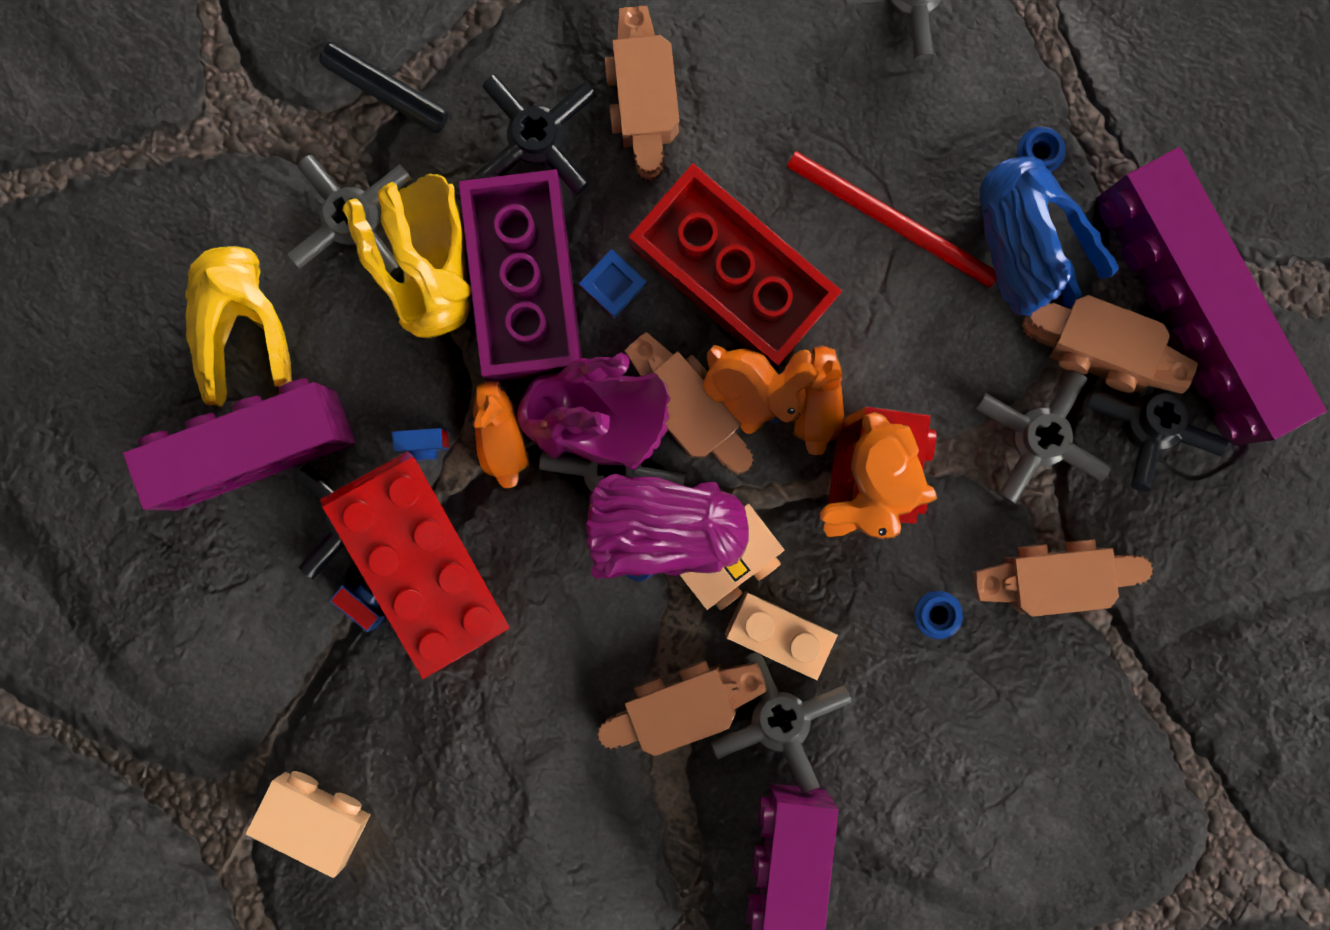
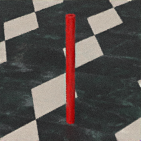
[787,151,996,288]

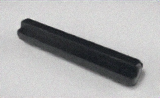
[319,42,449,133]

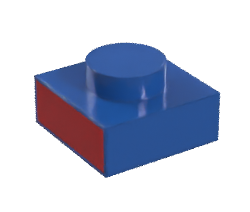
[579,249,647,319]
[392,428,450,461]
[330,583,386,632]

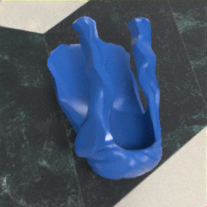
[979,156,1119,316]

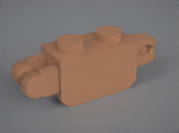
[605,6,679,182]
[1022,295,1198,394]
[625,332,754,475]
[973,539,1154,617]
[597,660,767,756]

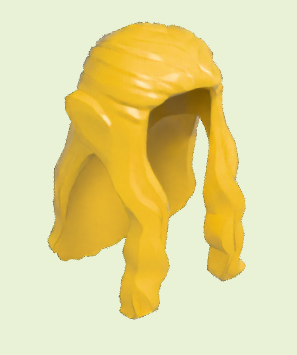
[342,174,472,338]
[185,246,292,407]

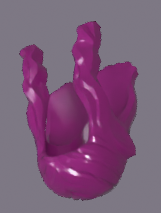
[516,353,671,470]
[586,474,749,580]

